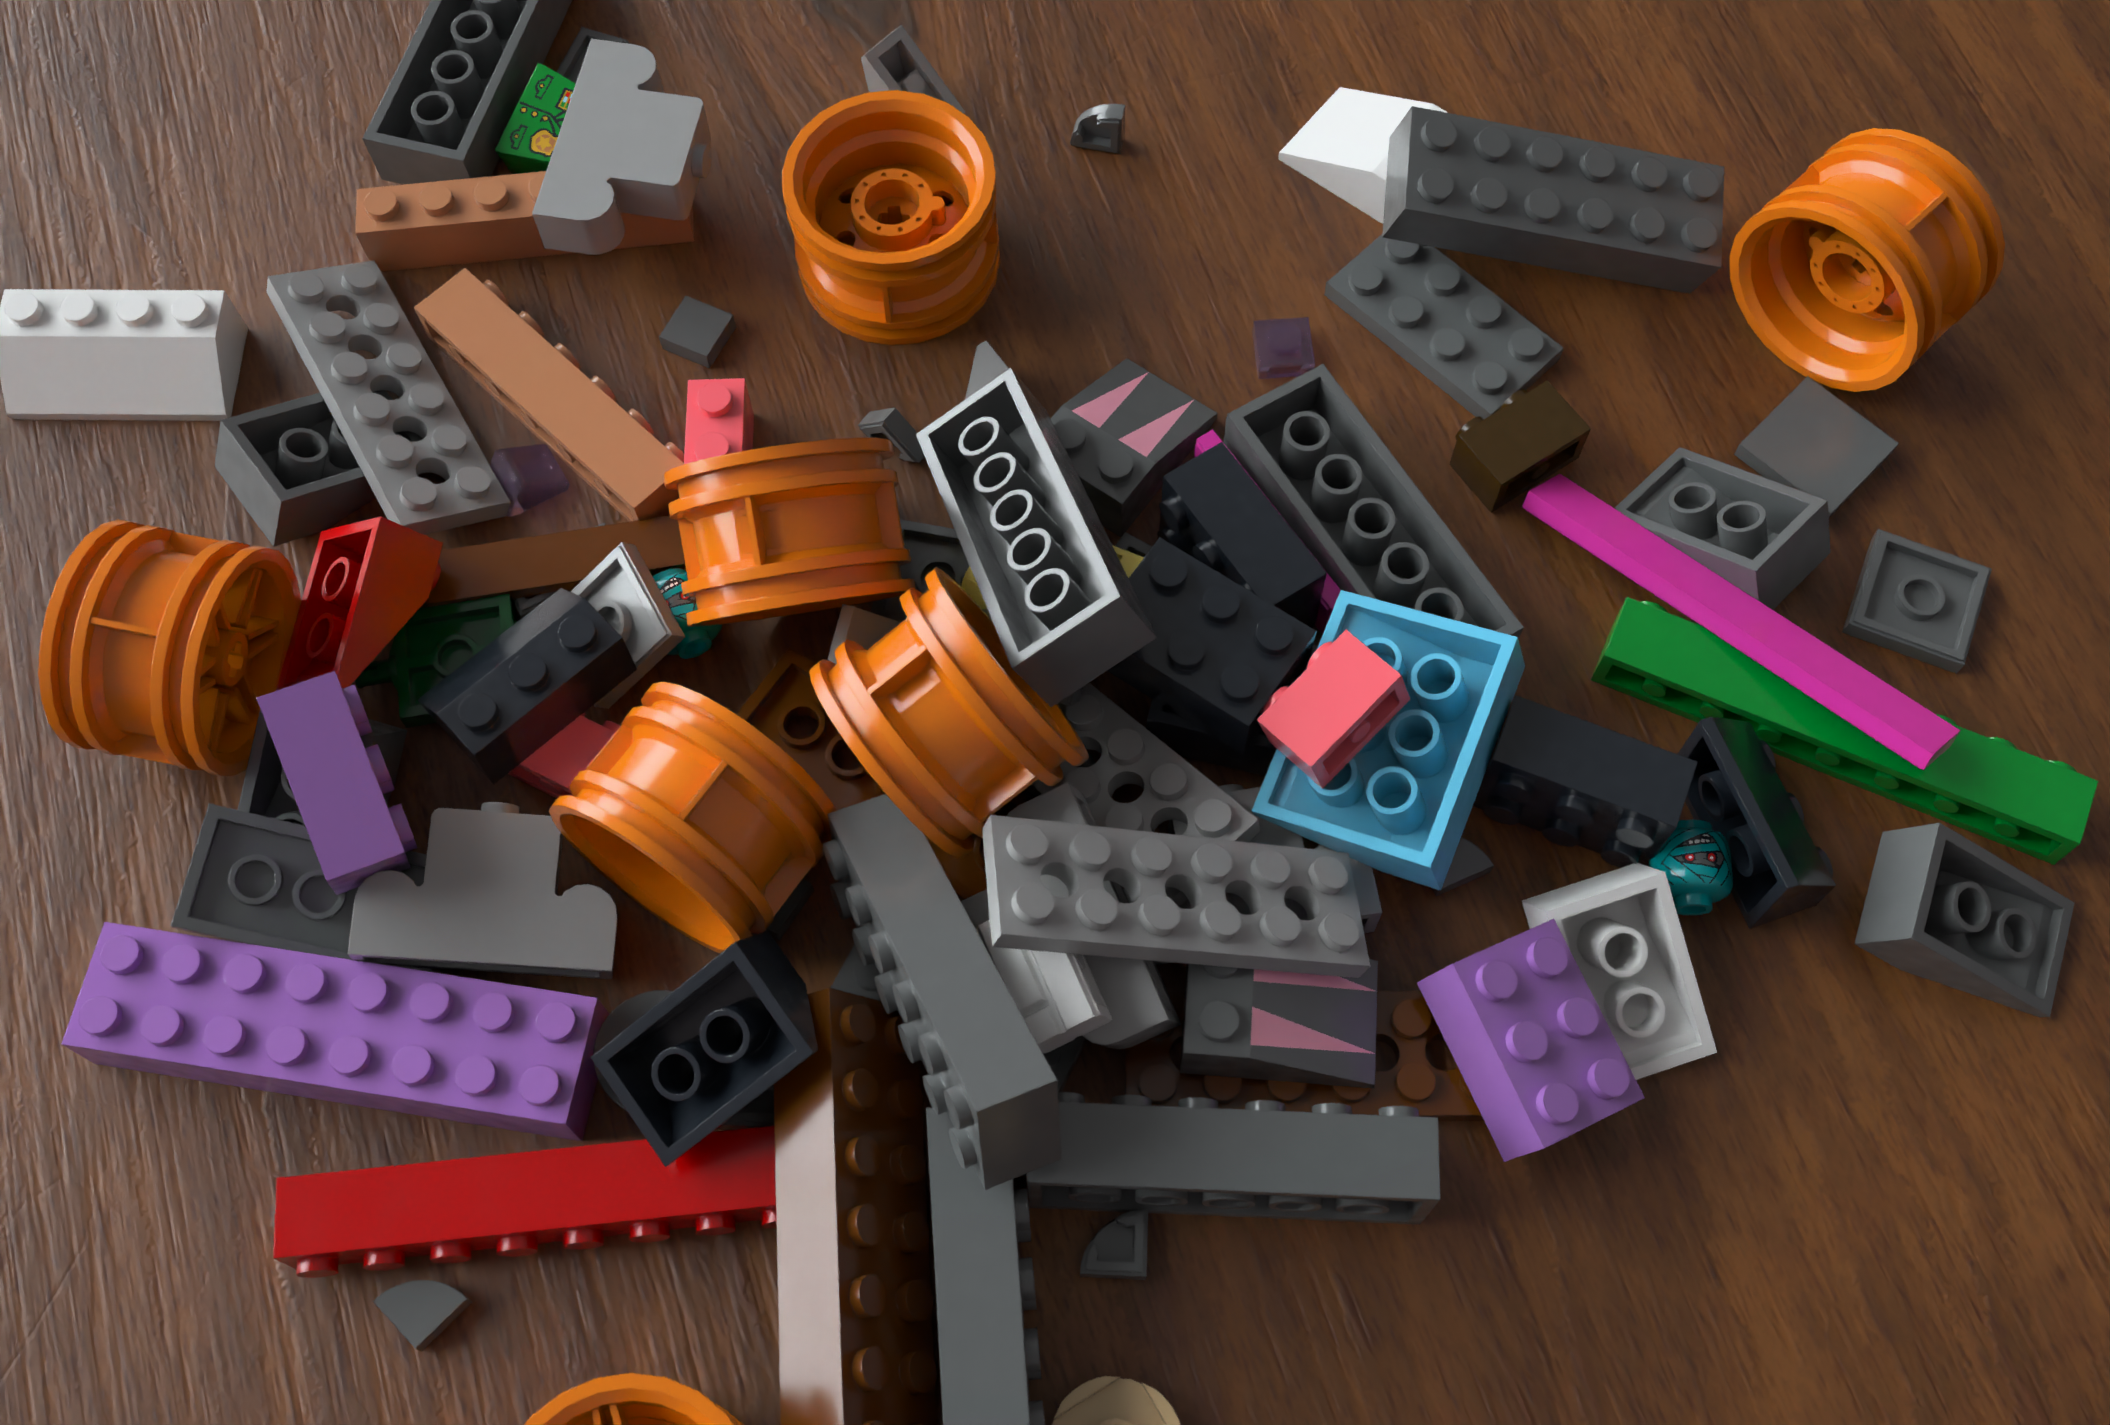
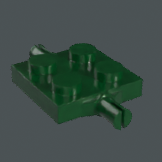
[355,594,517,728]

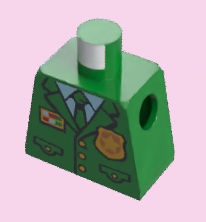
[495,63,576,174]

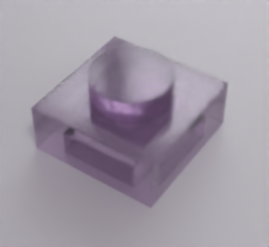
[1252,317,1315,379]

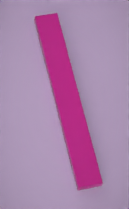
[1522,474,1961,770]

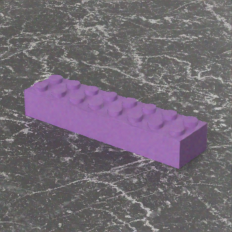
[61,922,609,1141]

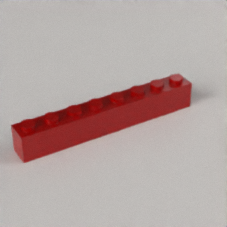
[273,1126,777,1278]

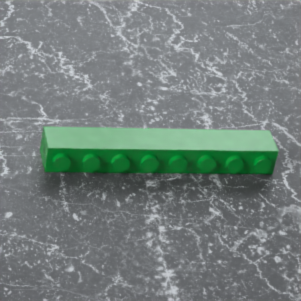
[1591,597,2098,865]

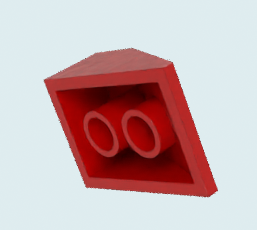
[276,516,443,691]

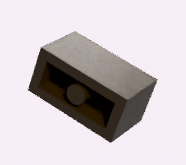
[1449,380,1591,513]

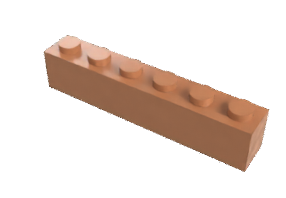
[355,171,694,272]
[414,268,684,522]

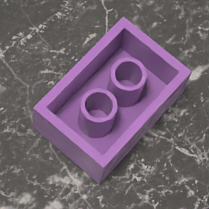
[256,671,417,895]
[1417,919,1645,1162]

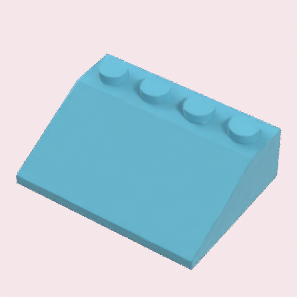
[1252,590,1525,891]

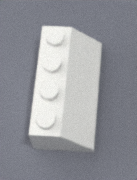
[0,289,248,421]

